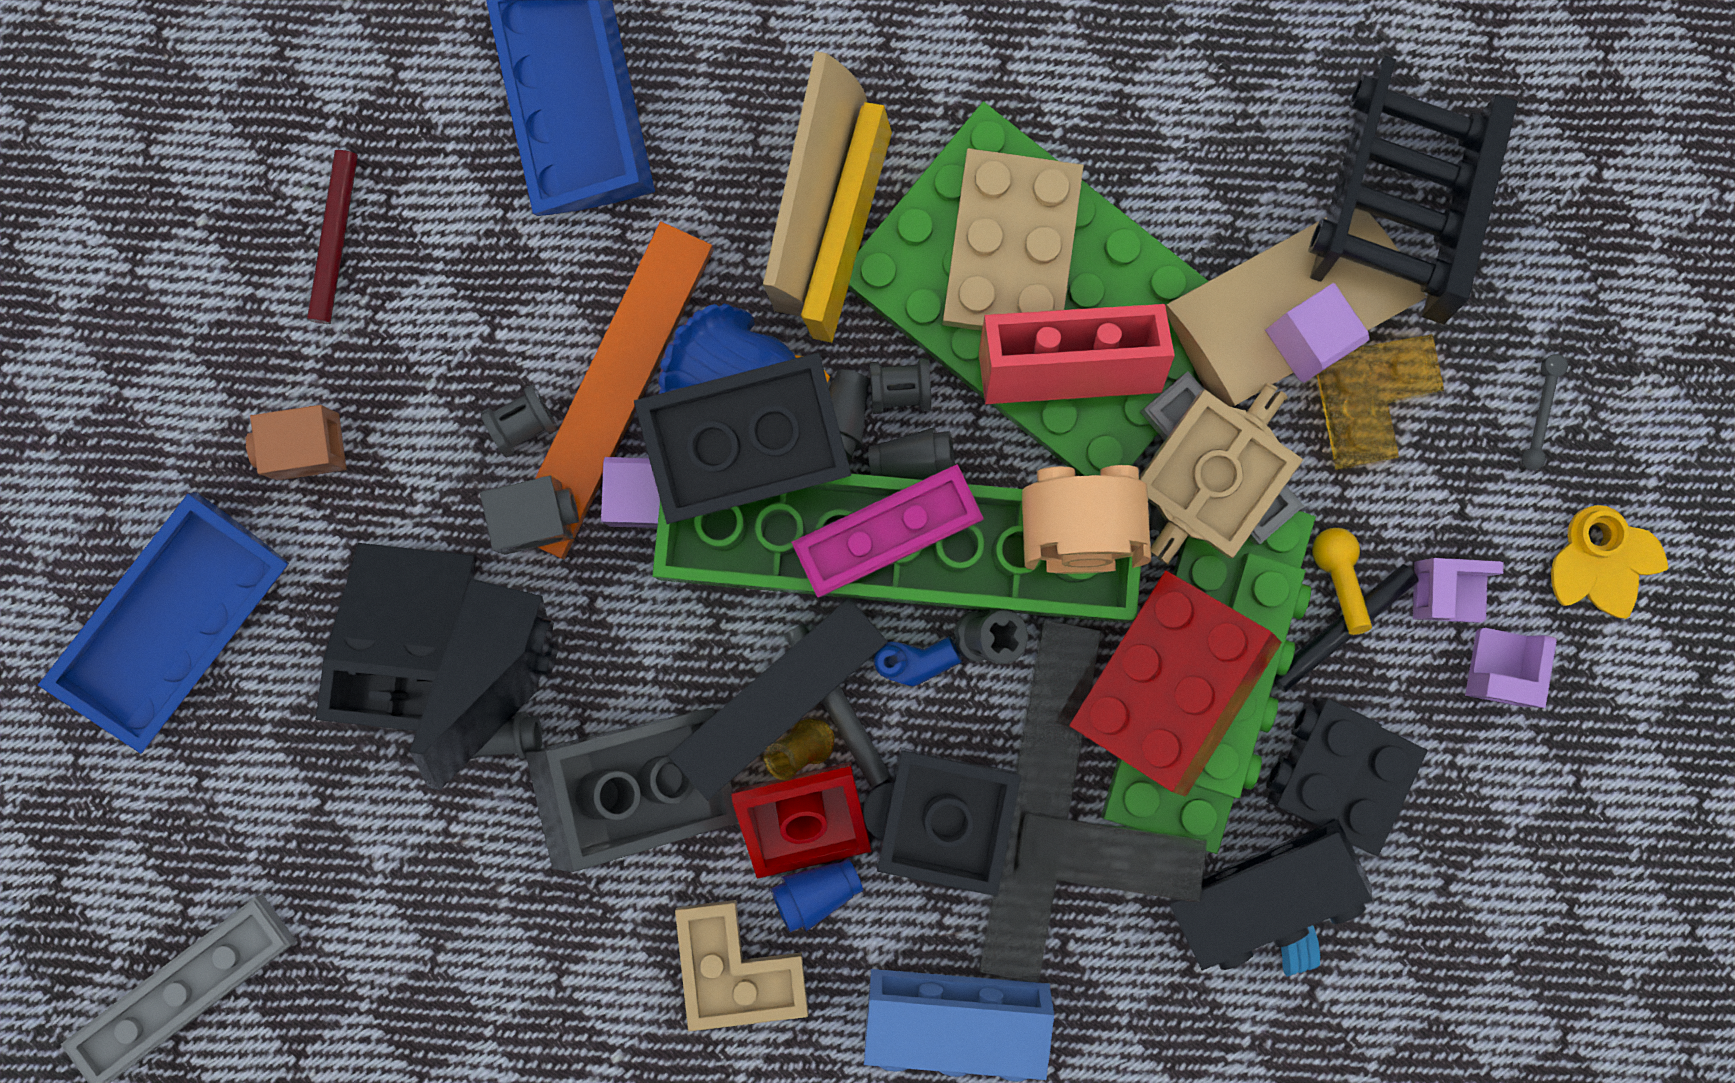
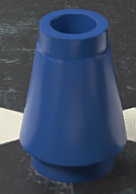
[770,859,863,933]

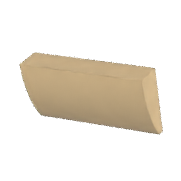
[763,51,867,317]
[1165,208,1427,407]

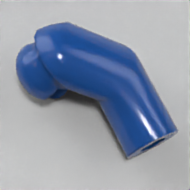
[874,636,963,686]

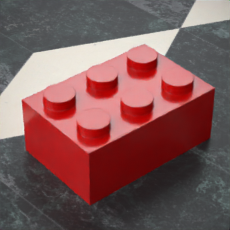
[1069,570,1282,797]

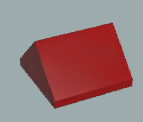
[731,762,872,879]

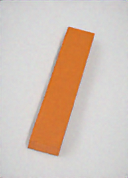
[535,221,714,560]

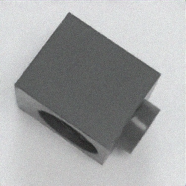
[480,475,579,555]

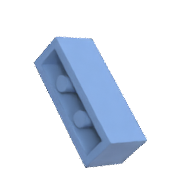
[864,969,1054,1082]

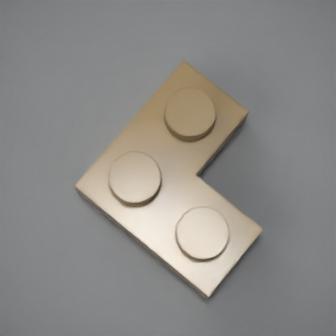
[675,900,809,1032]

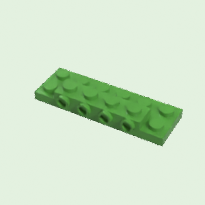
[1101,511,1316,855]

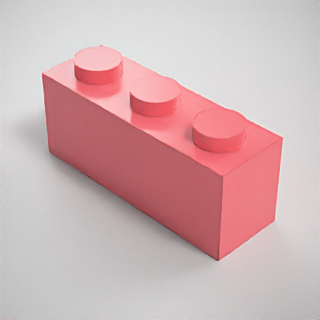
[978,304,1175,404]

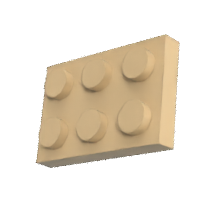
[942,148,1084,331]

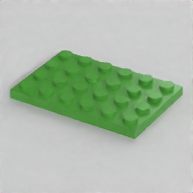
[848,101,1208,476]

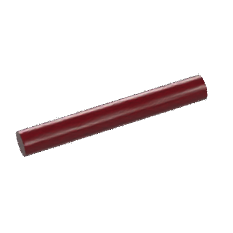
[307,150,358,324]

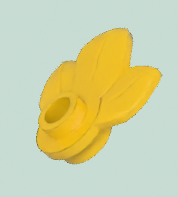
[1551,505,1668,619]

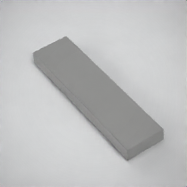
[60,894,297,1083]

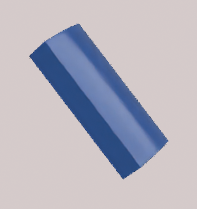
[486,0,655,216]
[38,492,289,754]

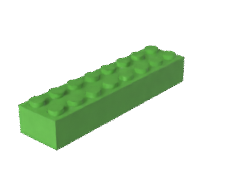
[652,474,1141,623]

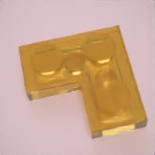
[1317,334,1444,470]

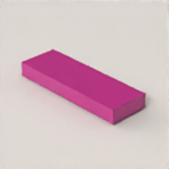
[791,464,984,598]

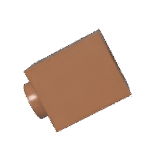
[246,405,347,481]

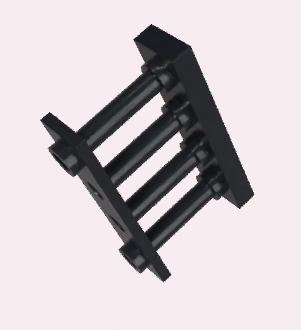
[1308,55,1518,325]

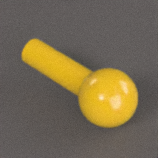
[1312,528,1372,635]

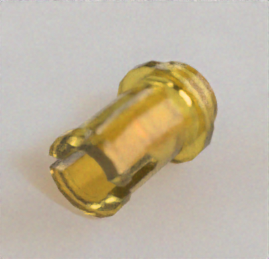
[764,718,835,780]

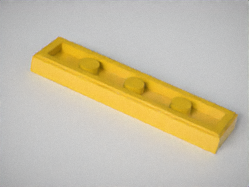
[801,102,892,343]

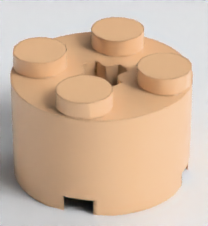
[1022,465,1151,574]

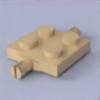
[1139,383,1304,565]

